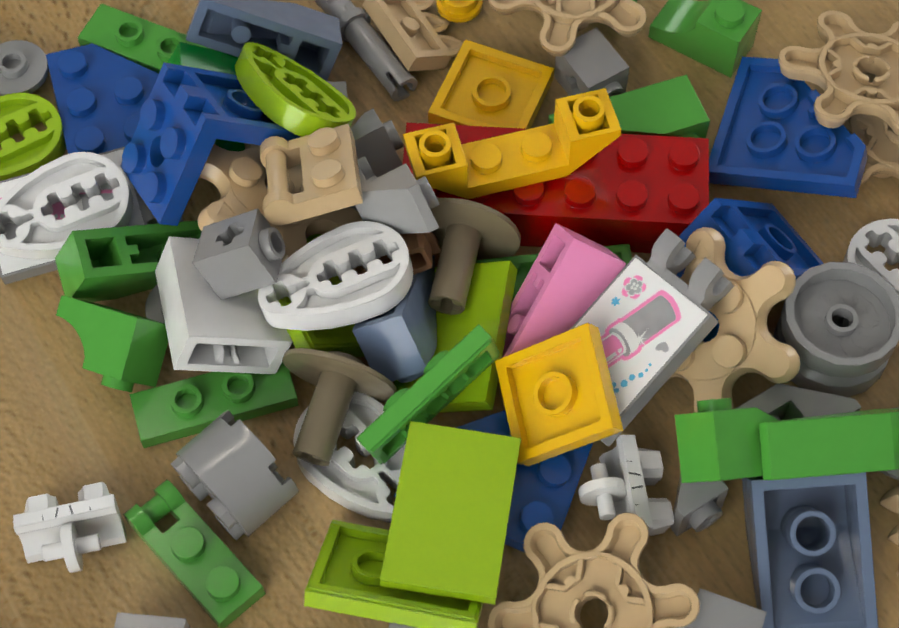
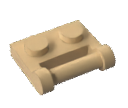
[260,124,363,226]

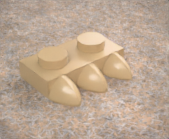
[362,0,463,72]

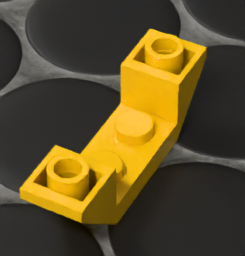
[403,88,622,199]

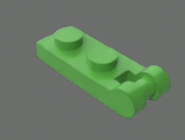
[123,479,265,628]

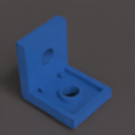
[120,62,300,226]
[676,198,824,342]

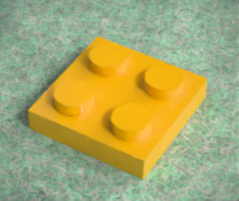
[428,39,554,129]
[495,323,624,466]

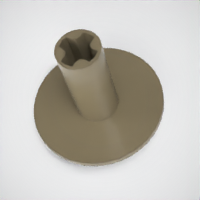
[428,198,521,315]
[282,348,397,466]

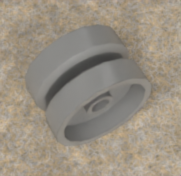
[773,262,899,397]

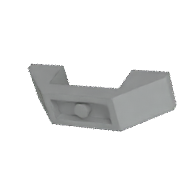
[351,109,440,234]
[670,384,861,536]

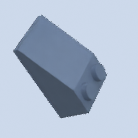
[742,472,878,628]

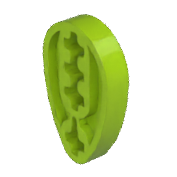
[235,42,356,137]
[0,93,66,181]

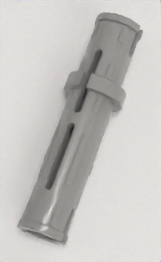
[315,0,418,101]

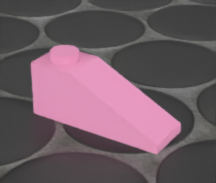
[498,223,626,380]

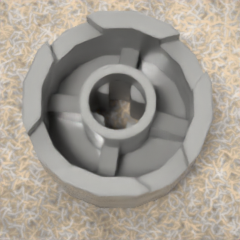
[171,409,299,541]

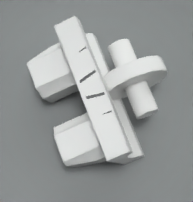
[578,435,674,536]
[13,482,127,573]

